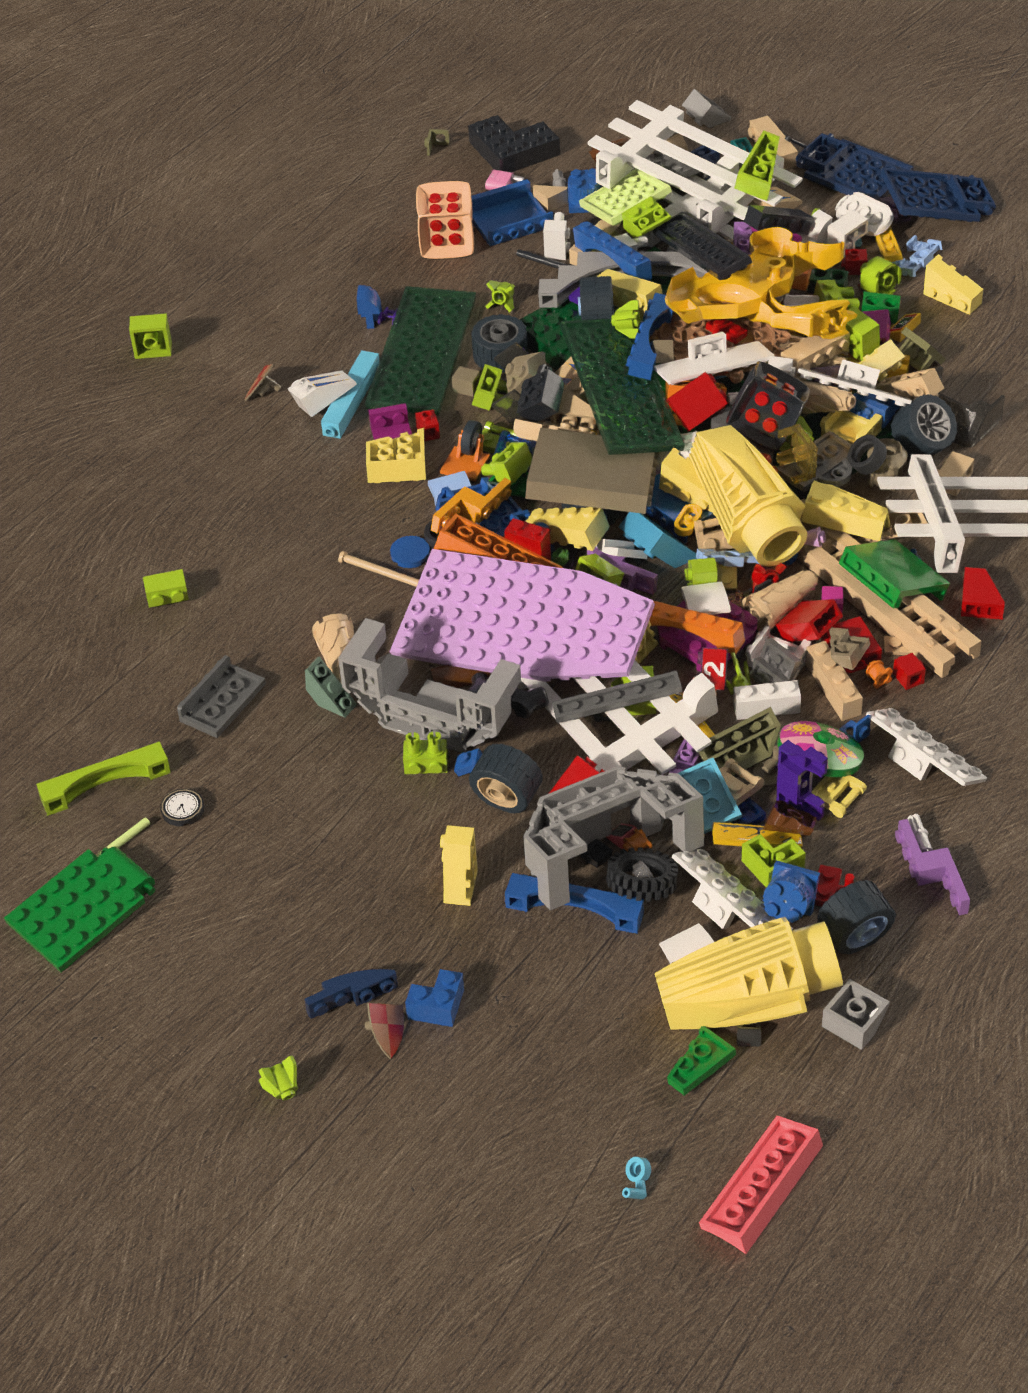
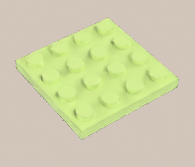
[579,168,672,226]

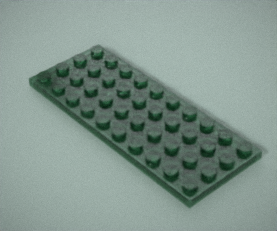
[365,286,476,416]
[560,319,685,455]

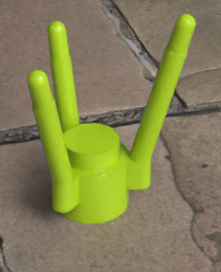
[725,652,751,694]

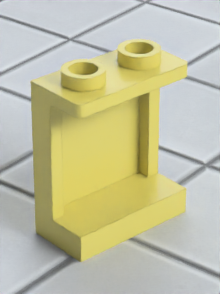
[820,411,882,444]

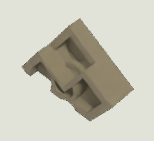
[829,627,870,670]

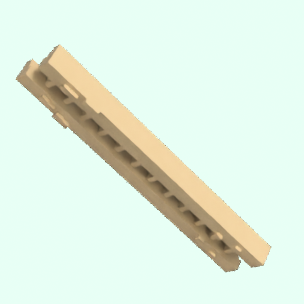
[797,498,981,678]

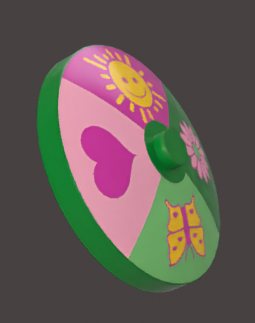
[777,721,864,777]

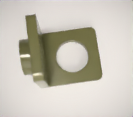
[424,129,450,156]

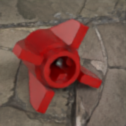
[752,563,787,593]

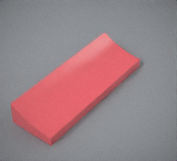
[699,1116,823,1254]

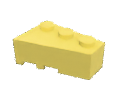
[440,825,478,906]

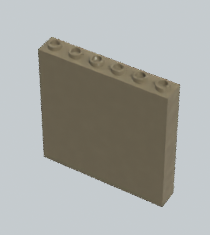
[525,428,659,514]

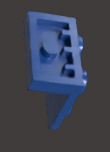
[850,393,901,428]

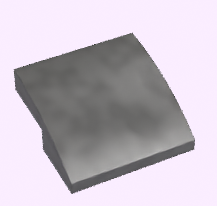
[750,638,801,684]

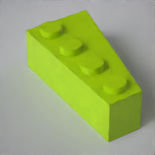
[734,130,780,201]

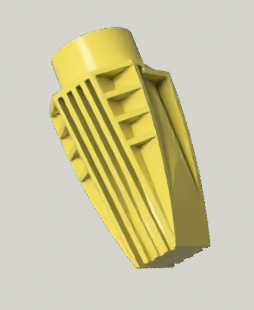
[689,425,807,567]
[655,917,843,1030]

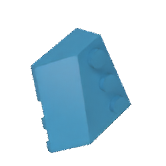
[619,512,696,568]

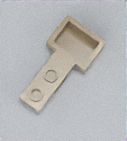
[513,417,596,441]

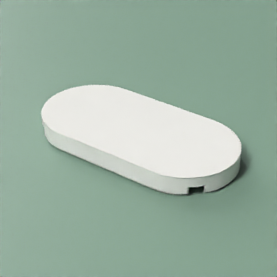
[835,192,894,236]

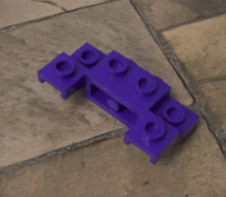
[776,740,828,821]

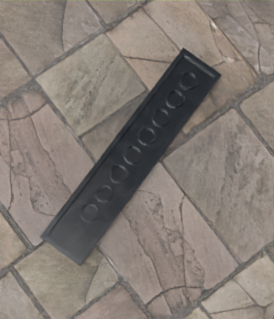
[652,212,752,280]

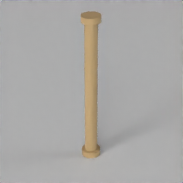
[338,551,419,587]

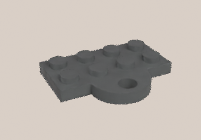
[776,431,852,493]

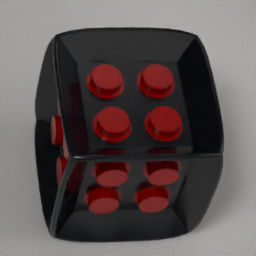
[726,361,810,451]

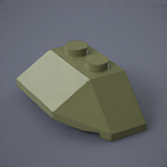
[698,707,781,776]

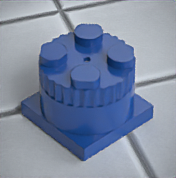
[568,168,603,213]
[763,860,820,923]

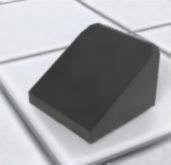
[737,1022,761,1047]

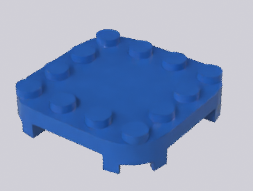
[435,477,530,538]

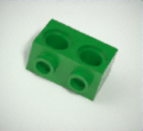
[861,292,901,324]

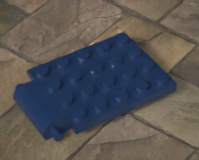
[796,133,913,202]
[880,168,996,222]

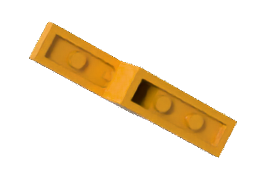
[431,478,512,533]

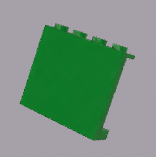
[839,539,950,609]

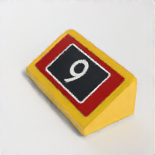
[890,313,921,342]

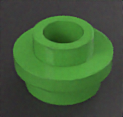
[551,548,569,566]

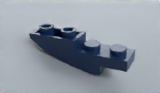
[304,969,398,1019]

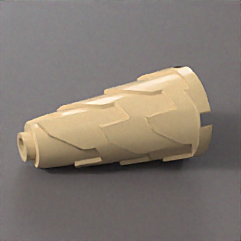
[793,376,856,414]
[742,570,818,632]
[312,614,354,684]

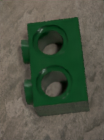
[808,268,849,293]

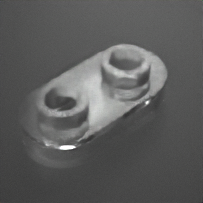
[632,860,654,878]

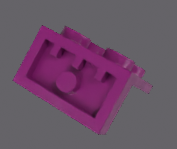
[368,403,412,440]

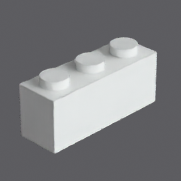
[733,680,801,720]

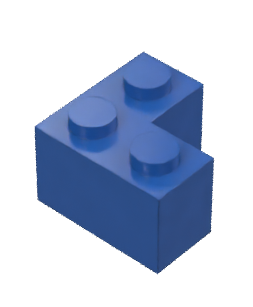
[405,969,464,1027]

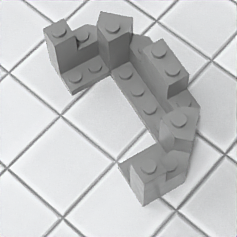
[338,618,521,752]
[524,767,704,910]

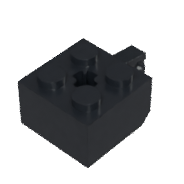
[517,364,565,423]

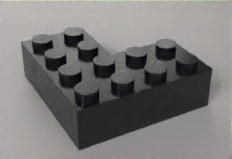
[468,115,560,172]

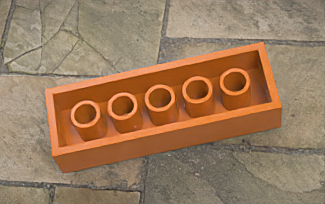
[434,514,563,568]

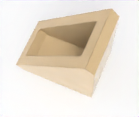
[533,185,568,212]

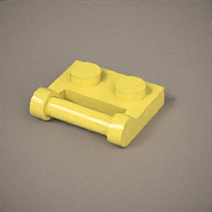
[811,775,867,818]

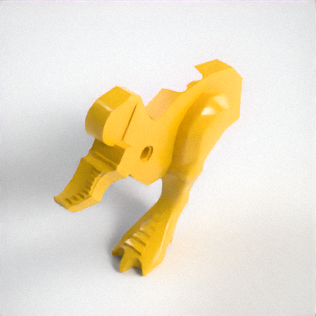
[665,227,857,339]

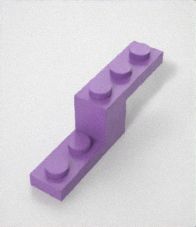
[895,819,970,915]

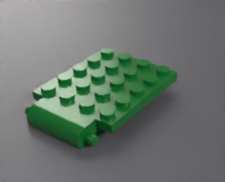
[4,846,155,972]

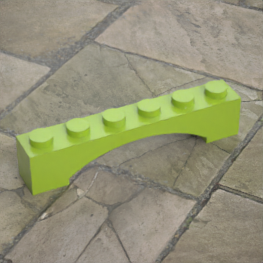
[36,742,171,816]

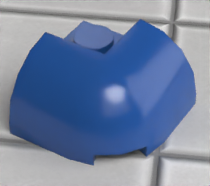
[357,285,382,329]

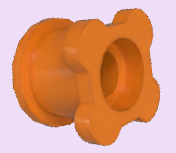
[865,660,893,689]
[622,829,652,852]

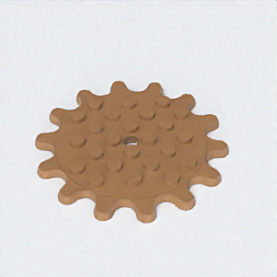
[649,301,791,383]

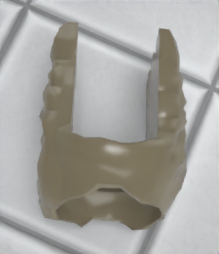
[866,438,908,492]

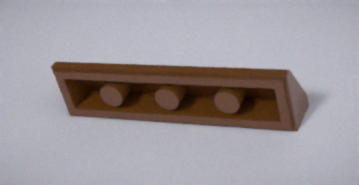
[431,665,492,688]

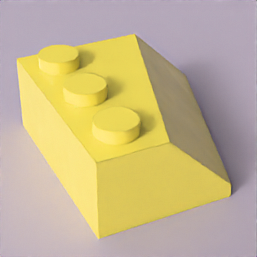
[366,428,426,483]

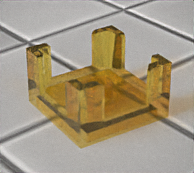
[776,424,818,485]

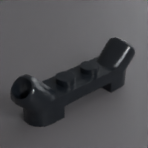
[467,672,549,718]

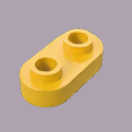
[674,504,702,536]

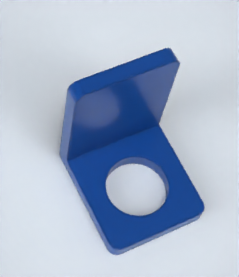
[839,714,871,743]

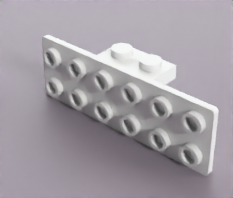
[654,332,774,385]
[797,359,912,407]
[866,708,987,786]
[672,849,793,931]

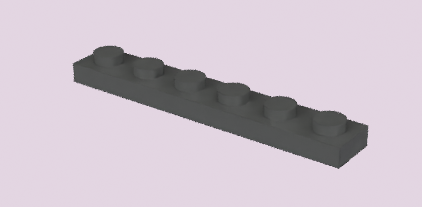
[552,671,682,723]

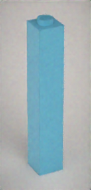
[321,350,380,439]

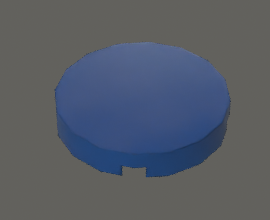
[390,536,430,568]

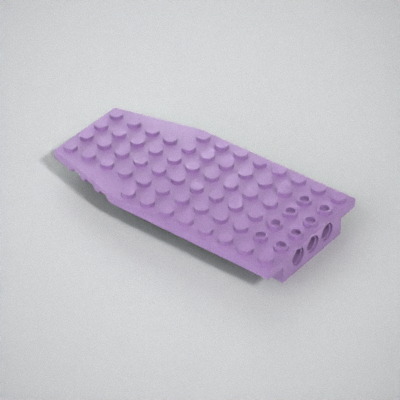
[390,549,655,681]

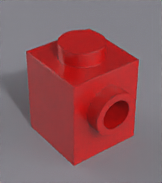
[841,249,867,275]
[415,409,440,441]
[893,652,926,690]

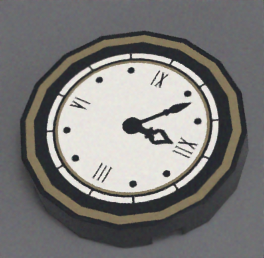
[160,789,204,827]

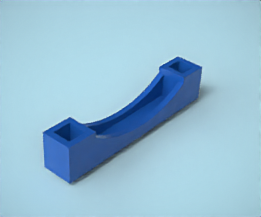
[573,221,652,281]
[626,293,675,380]
[505,873,644,934]

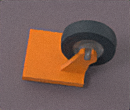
[440,420,490,482]

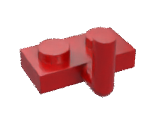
[706,319,748,345]
[814,864,854,907]

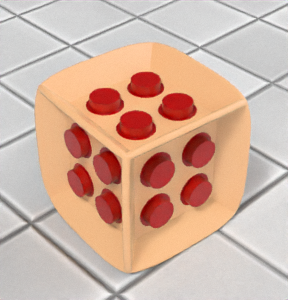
[416,181,474,259]

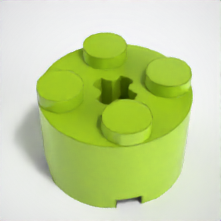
[860,256,902,295]

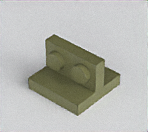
[899,327,946,371]

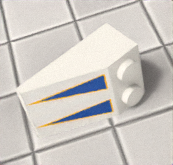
[288,371,357,417]

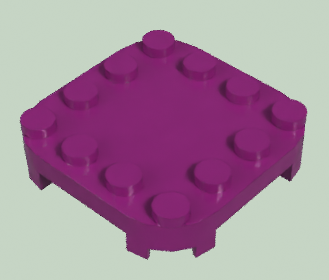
[657,600,758,672]

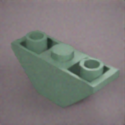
[305,656,357,718]

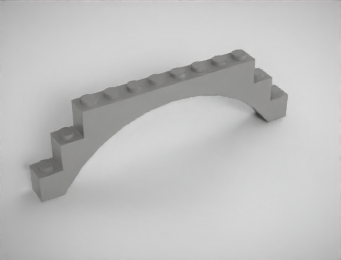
[538,252,708,308]

